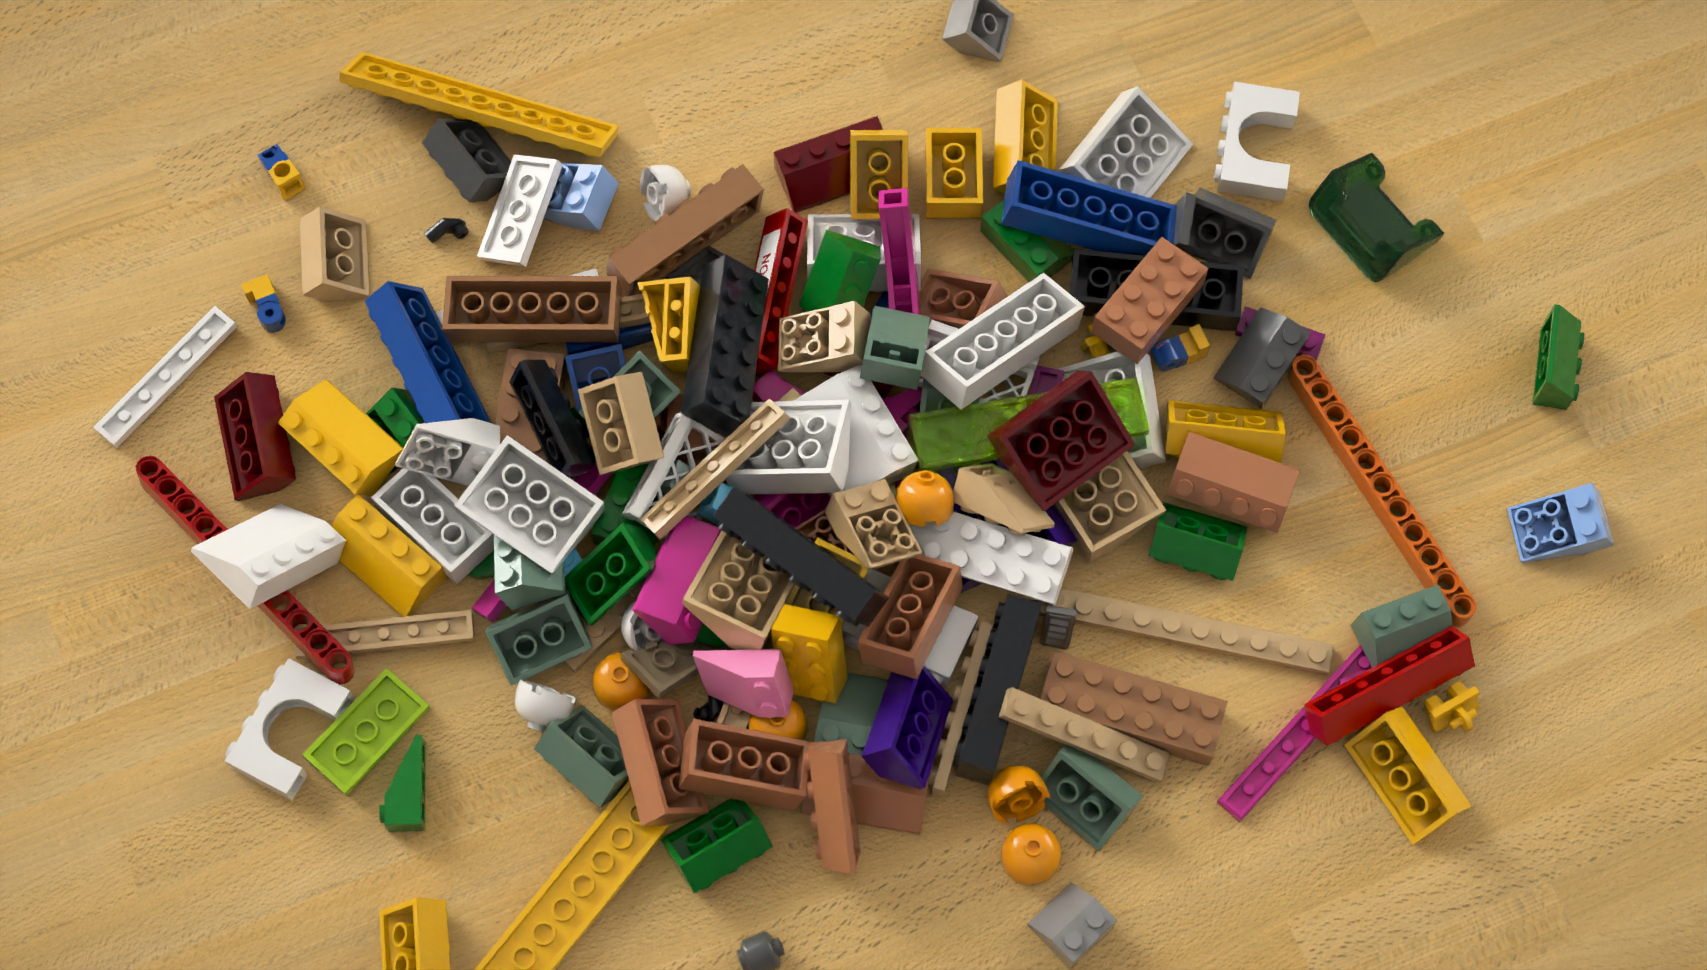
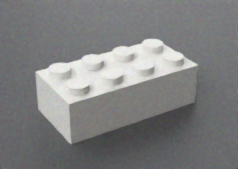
[371,469,494,585]

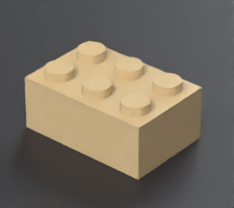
[578,372,664,475]

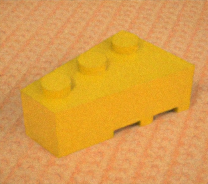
[637,277,700,372]

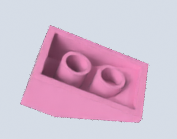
[693,649,794,718]

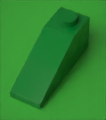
[379,735,426,832]

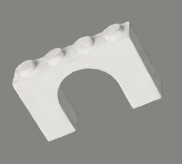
[1213,82,1300,202]
[842,569,979,686]
[225,658,355,801]

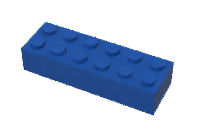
[1001,160,1177,256]
[364,281,492,423]

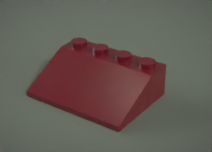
[987,371,1136,511]

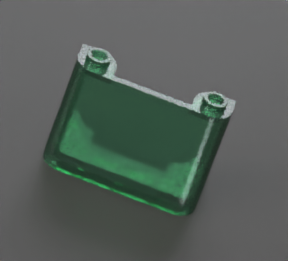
[1309,153,1445,282]

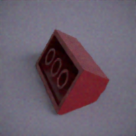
[774,116,883,213]
[214,372,296,501]

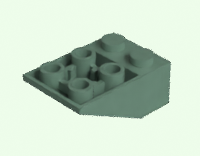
[860,306,930,390]

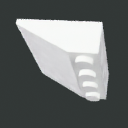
[1058,86,1193,198]
[807,214,921,292]
[1059,351,1166,469]
[794,365,919,498]
[725,400,851,494]
[454,435,605,574]
[191,504,346,609]

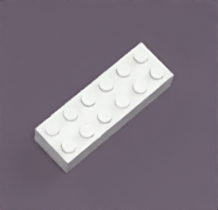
[921,273,1085,410]

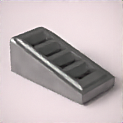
[1040,605,1077,649]

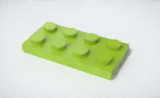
[302,668,431,796]

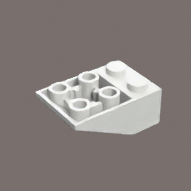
[395,418,500,486]

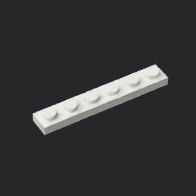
[93,306,237,449]

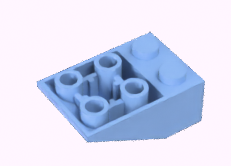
[544,163,619,231]
[1507,483,1614,563]

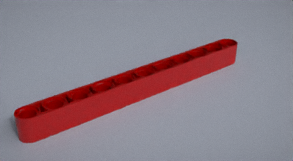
[136,455,354,685]

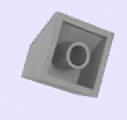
[942,0,1014,62]
[1027,883,1117,969]

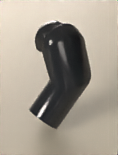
[425,218,468,243]
[693,695,723,722]

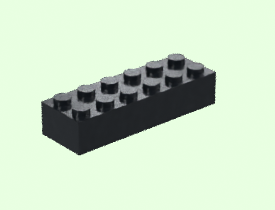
[1069,249,1244,331]
[681,254,769,437]
[713,487,890,627]
[953,594,1042,786]

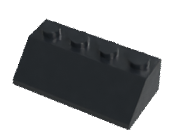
[509,360,596,479]

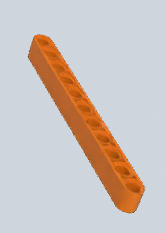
[1288,355,1476,627]

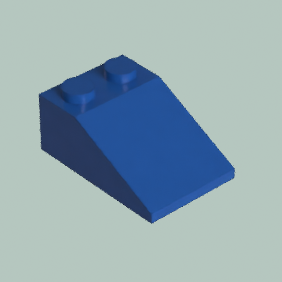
[565,344,626,440]

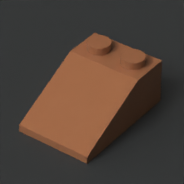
[919,269,1008,329]

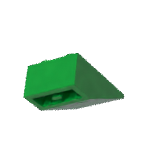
[366,387,425,474]

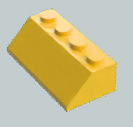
[993,80,1058,194]
[278,379,403,496]
[1164,400,1286,463]
[332,494,447,617]
[1344,707,1472,845]
[379,897,450,970]

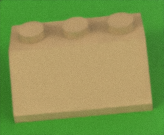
[300,206,369,302]

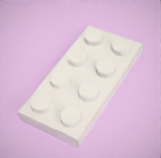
[477,155,563,267]

